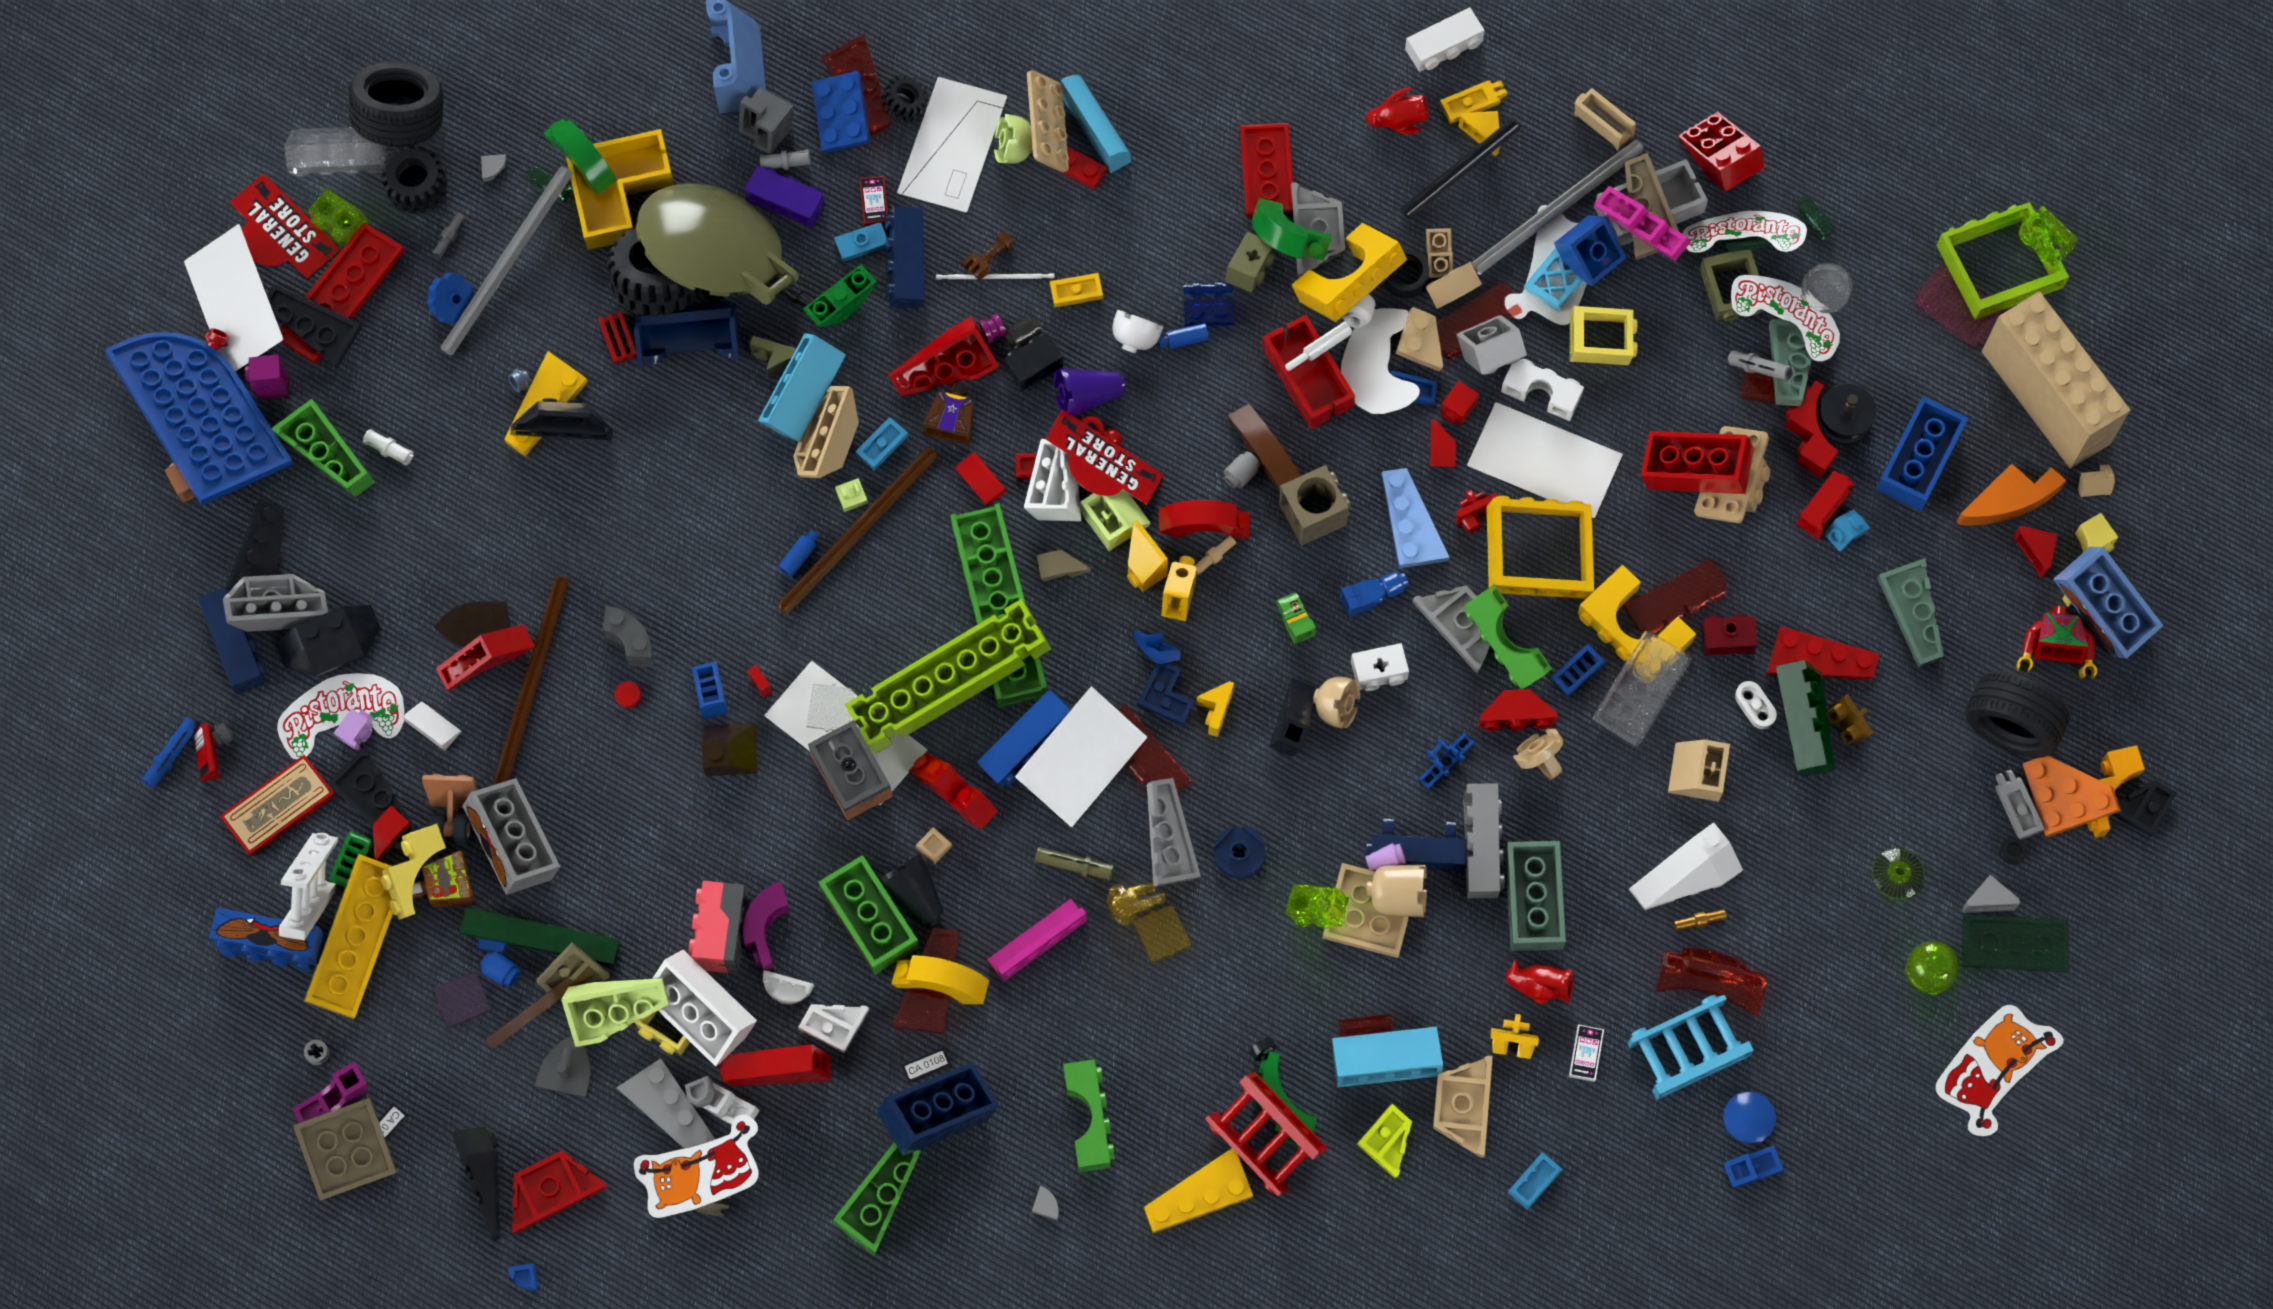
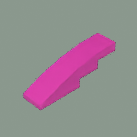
[1594,186,1691,261]

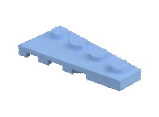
[1381,468,1450,568]

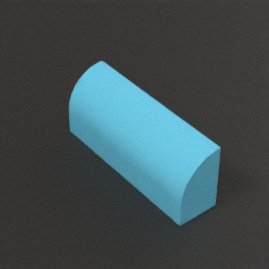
[1061,75,1131,173]
[758,334,846,442]
[1332,1027,1443,1087]

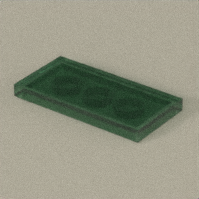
[1962,915,2069,973]

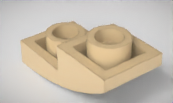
[1425,228,1453,278]
[1426,262,1482,309]

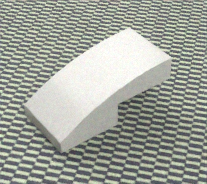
[702,1083,760,1125]

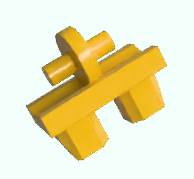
[1490,1014,1539,1059]

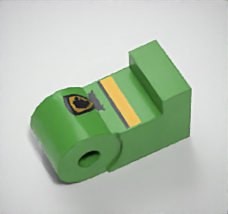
[1276,592,1316,645]

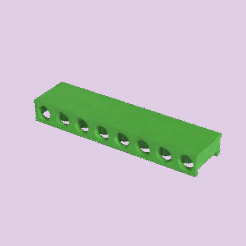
[950,503,1047,708]

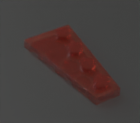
[822,34,892,136]
[892,928,960,1034]

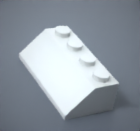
[653,950,757,1066]

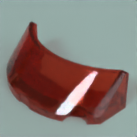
[1655,948,1766,1016]

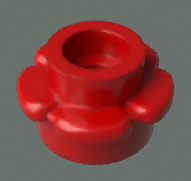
[205,328,229,350]

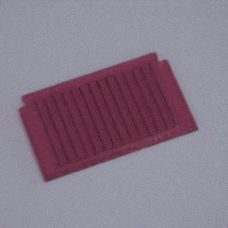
[1914,263,2006,348]

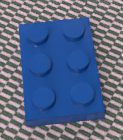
[812,71,871,153]

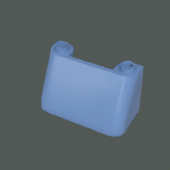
[706,0,766,114]

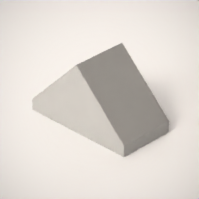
[1962,875,2020,913]

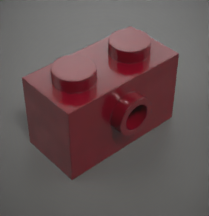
[1701,614,1758,656]

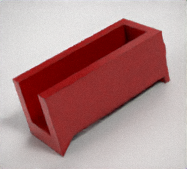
[1796,471,1855,540]

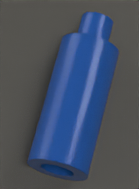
[1158,323,1209,349]
[777,530,819,578]

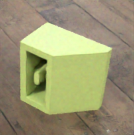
[1080,489,1151,551]

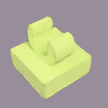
[835,478,868,512]

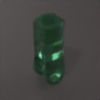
[528,167,572,203]
[1797,197,1835,240]

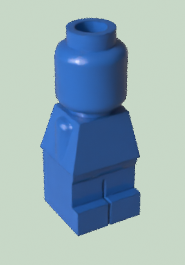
[1340,572,1409,618]

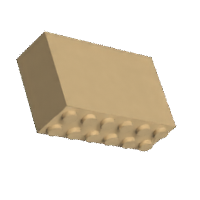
[1982,291,2131,469]

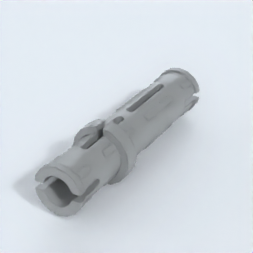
[1728,350,1795,382]

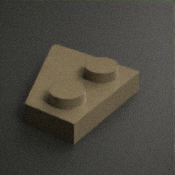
[536,943,610,992]

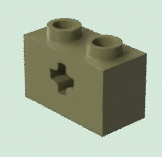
[1225,232,1276,293]

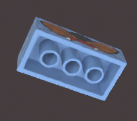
[2053,546,2163,659]

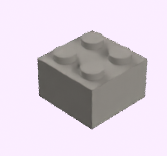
[1456,315,1527,375]

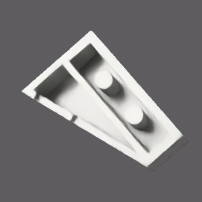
[1024,439,1081,521]

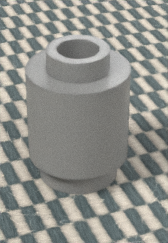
[1224,451,1261,489]

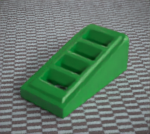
[329,831,374,888]

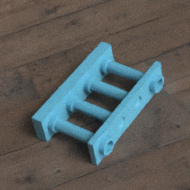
[1628,995,1754,1100]

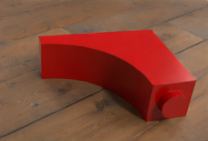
[436,624,535,691]

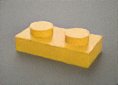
[1050,273,1103,308]

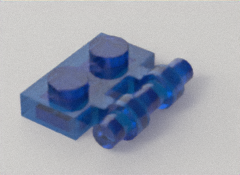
[1183,281,1234,327]

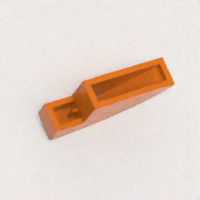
[1957,464,2066,526]

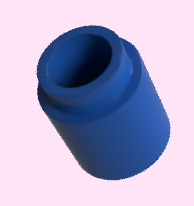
[480,951,521,988]

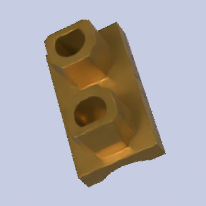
[1826,694,1874,746]

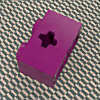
[245,355,289,400]

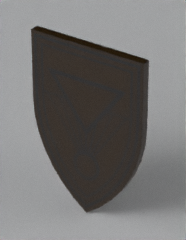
[434,601,510,647]

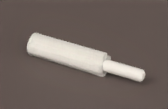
[1285,321,1353,371]

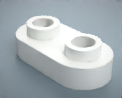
[1735,681,1777,729]

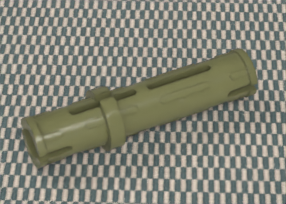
[1035,847,1114,881]

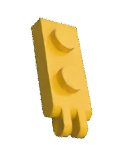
[1440,80,1508,125]

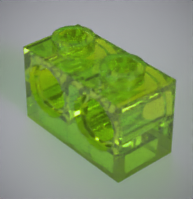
[308,188,369,244]
[2018,206,2078,267]
[1285,884,1349,929]

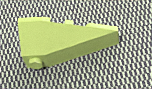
[561,978,669,1047]

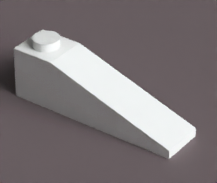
[1629,823,1743,910]

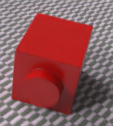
[1440,381,1479,426]

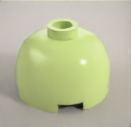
[994,114,1033,164]

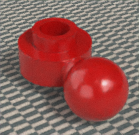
[1080,415,1122,445]

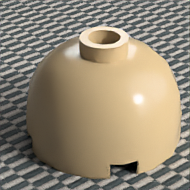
[1313,676,1360,728]

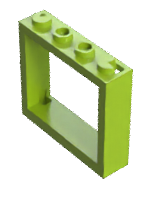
[1936,202,2069,320]

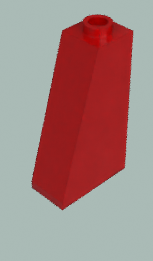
[720,1044,831,1086]

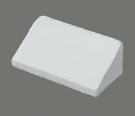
[403,701,461,751]

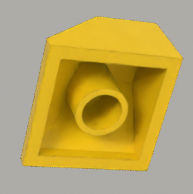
[1127,520,1168,592]

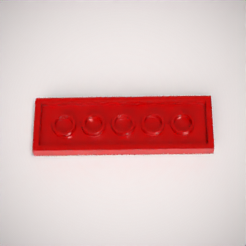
[280,222,405,365]

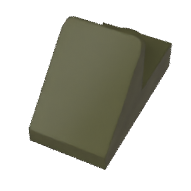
[750,336,796,378]

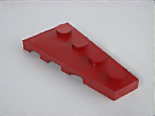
[1766,626,1879,680]

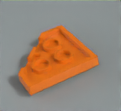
[2022,756,2121,837]

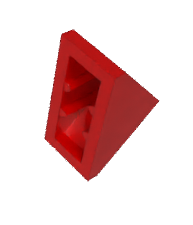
[2013,526,2057,578]

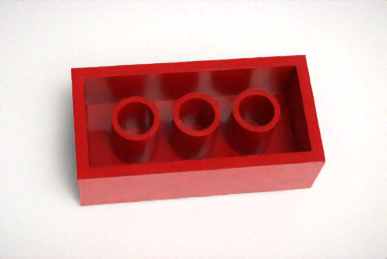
[1641,431,1754,494]

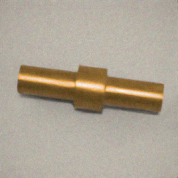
[1674,909,1727,931]

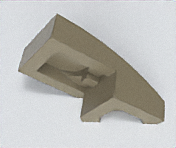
[1037,550,1091,582]

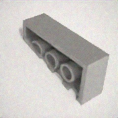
[1463,783,1504,898]

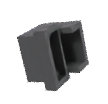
[739,88,793,155]

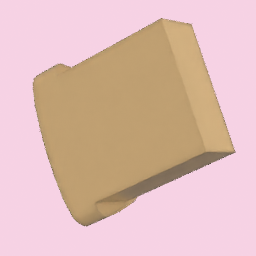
[2078,464,2115,497]

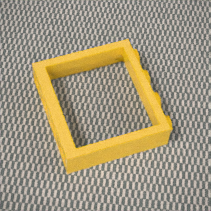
[1487,496,1594,599]

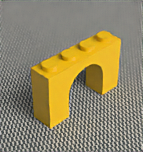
[1292,223,1407,322]
[1578,565,1696,682]

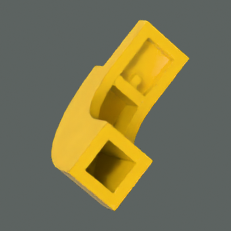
[891,955,989,1005]

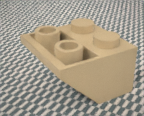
[1668,740,1730,802]

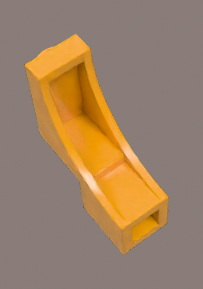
[2087,745,2145,838]

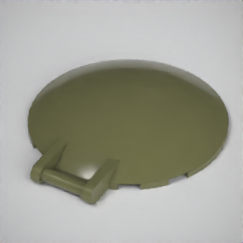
[636,183,799,305]

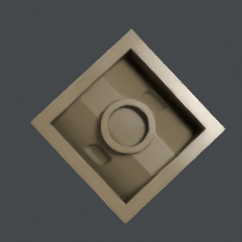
[1279,465,1350,546]

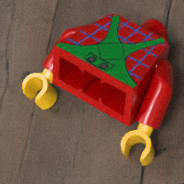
[2016,606,2098,679]

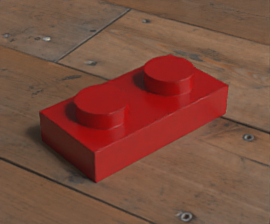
[1053,146,1107,190]

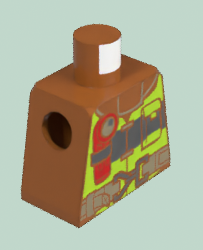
[412,851,475,907]

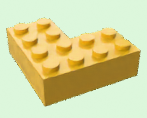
[566,129,674,250]

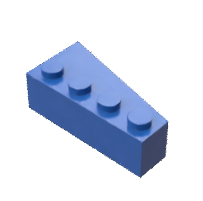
[977,689,1072,787]

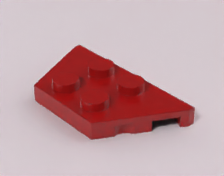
[511,1151,608,1234]

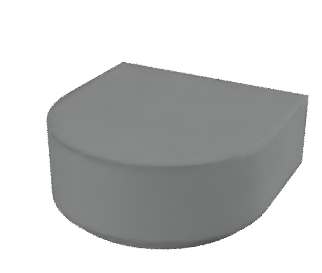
[685,1076,714,1107]

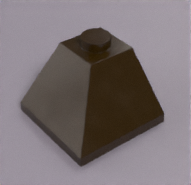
[702,723,757,776]

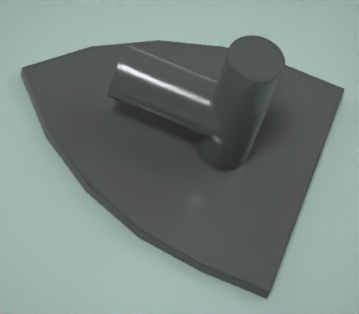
[535,1035,591,1098]

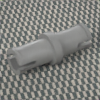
[760,149,811,170]

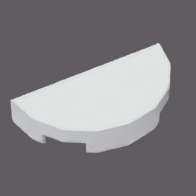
[763,970,814,1004]

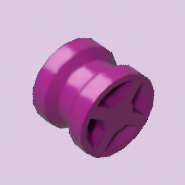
[978,313,1007,344]

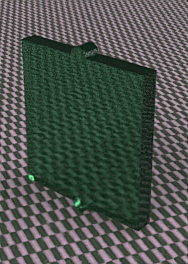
[1720,236,1771,252]

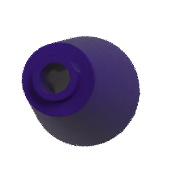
[1054,368,1126,416]

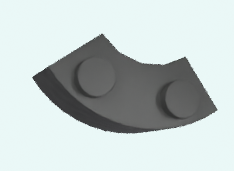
[603,606,655,667]

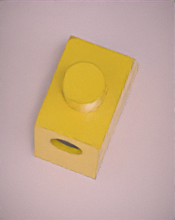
[1161,556,1197,622]

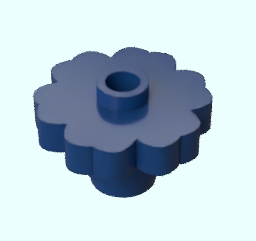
[427,273,474,324]

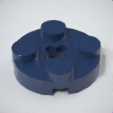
[1213,827,1265,880]

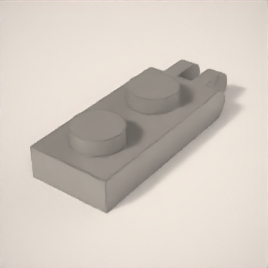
[1995,769,2045,840]

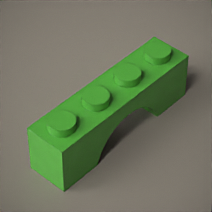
[1464,584,1552,690]
[1063,1059,1115,1173]

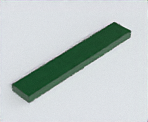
[460,908,620,966]

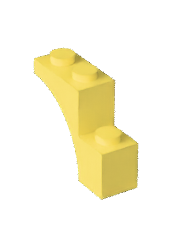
[2062,513,2118,607]
[381,824,446,920]

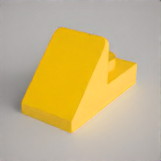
[1197,682,1234,737]

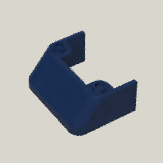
[634,302,740,369]

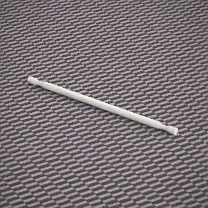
[936,274,1054,280]

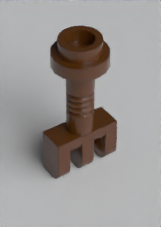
[962,232,1015,280]

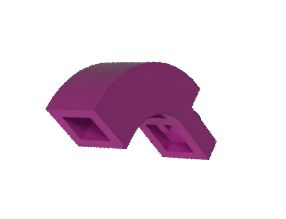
[743,881,790,971]
[292,1061,368,1122]

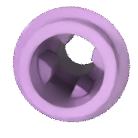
[1366,843,1406,871]

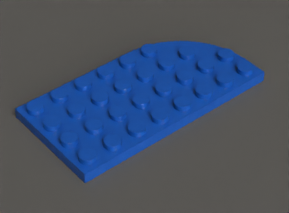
[105,332,292,505]

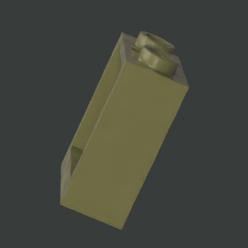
[1699,248,1763,322]

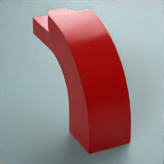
[1159,500,1250,539]

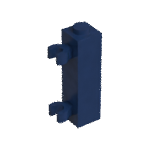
[1366,819,1466,871]

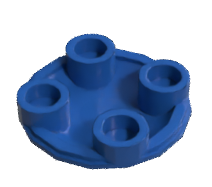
[1723,1091,1776,1144]

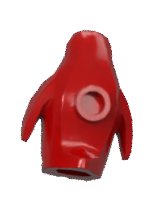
[1366,87,1429,134]
[1505,960,1574,1004]

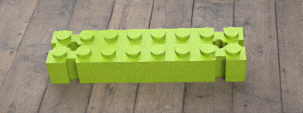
[845,599,1052,754]

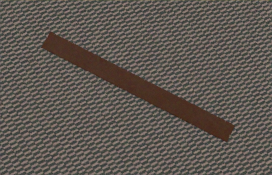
[485,959,598,1050]

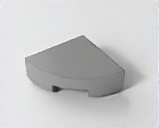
[481,154,507,182]
[1032,1186,1059,1221]

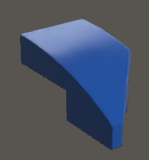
[1134,630,1180,664]

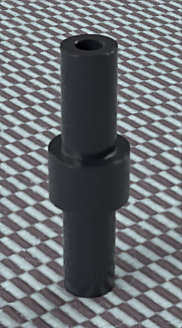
[772,278,813,307]

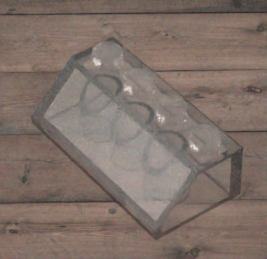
[284,127,389,176]

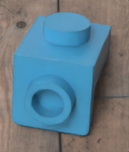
[1824,509,1870,551]

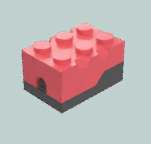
[689,881,749,974]

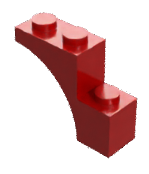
[1785,381,1839,479]
[908,753,998,830]

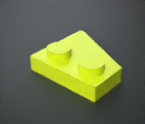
[1357,1104,1412,1178]

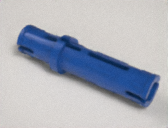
[141,717,199,789]

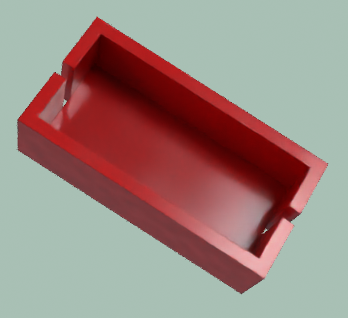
[1262,315,1355,429]

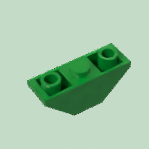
[803,264,877,328]

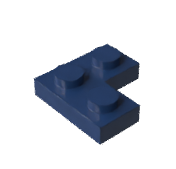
[1137,663,1194,726]

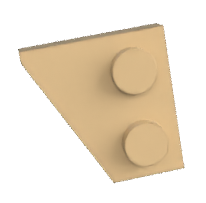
[1395,307,1443,371]

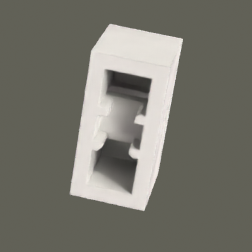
[1351,643,1409,691]

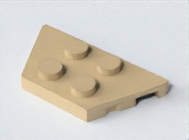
[1433,1056,1493,1158]

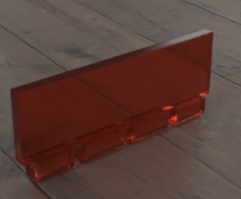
[1436,281,1522,359]
[1624,558,1728,636]
[1118,705,1191,792]

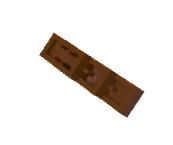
[1228,404,1301,490]

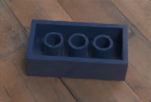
[877,1062,999,1156]

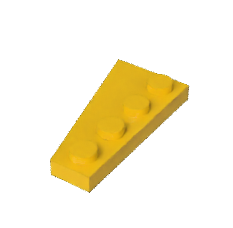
[504,351,588,456]
[1144,1148,1253,1234]

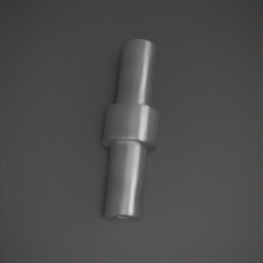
[433,212,465,258]

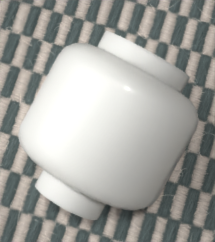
[1342,294,1376,328]

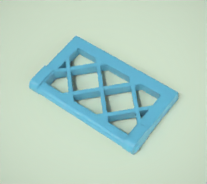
[1524,247,1583,311]

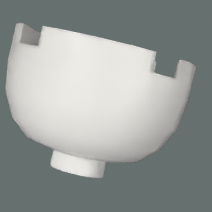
[1112,310,1163,354]

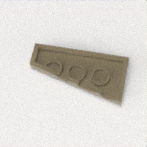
[1624,153,1679,260]

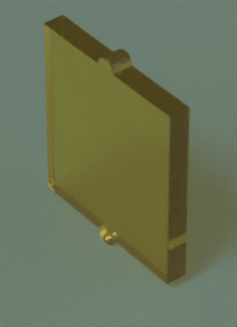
[1133,905,1191,963]

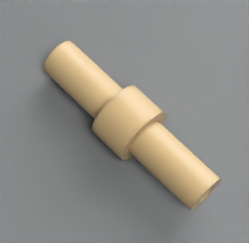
[1194,536,1236,575]

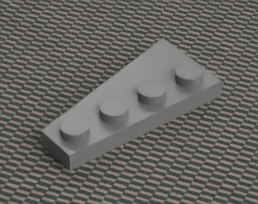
[1147,778,1201,887]
[617,1058,715,1149]

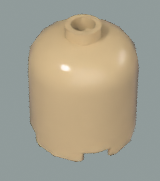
[1367,865,1427,917]

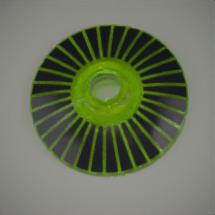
[1872,849,1924,899]

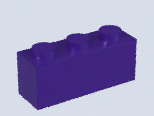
[744,165,825,228]

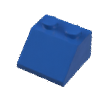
[1554,215,1627,286]

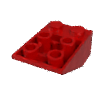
[1678,112,1765,192]

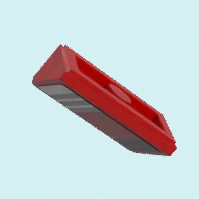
[193,723,220,782]

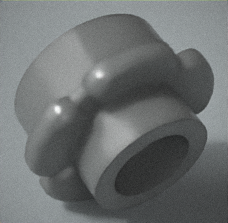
[212,722,235,746]

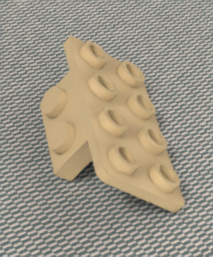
[1027,70,1069,173]
[1694,426,1770,523]

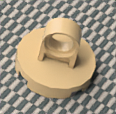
[1513,729,1563,780]

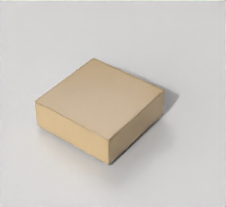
[915,827,952,864]

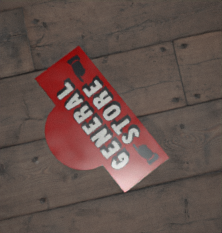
[229,173,341,279]
[1045,409,1164,505]

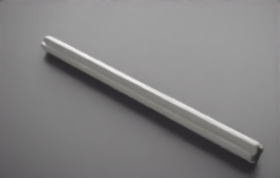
[1472,140,1643,274]
[441,166,572,356]

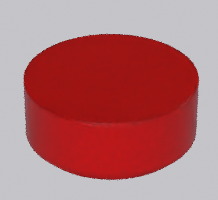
[615,681,641,708]

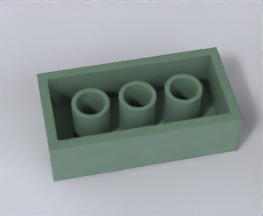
[1505,841,1566,951]

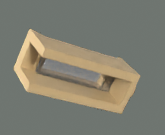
[1574,88,1636,152]

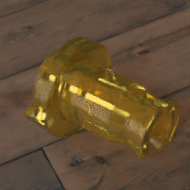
[1107,880,1165,926]

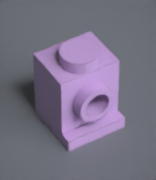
[334,709,374,752]

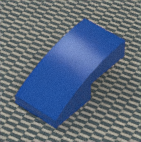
[1723,1145,1784,1188]

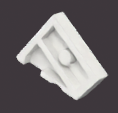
[798,1004,869,1053]

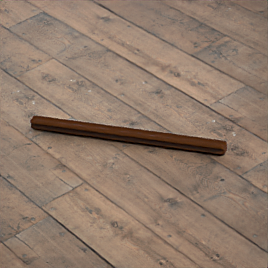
[777,447,937,615]
[493,576,569,785]

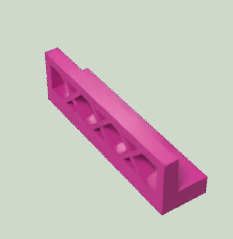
[987,899,1087,982]

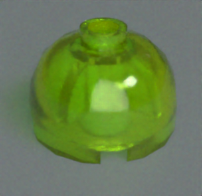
[1905,941,1959,995]

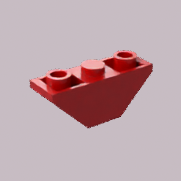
[1478,689,1557,732]

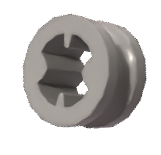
[304,1039,330,1066]

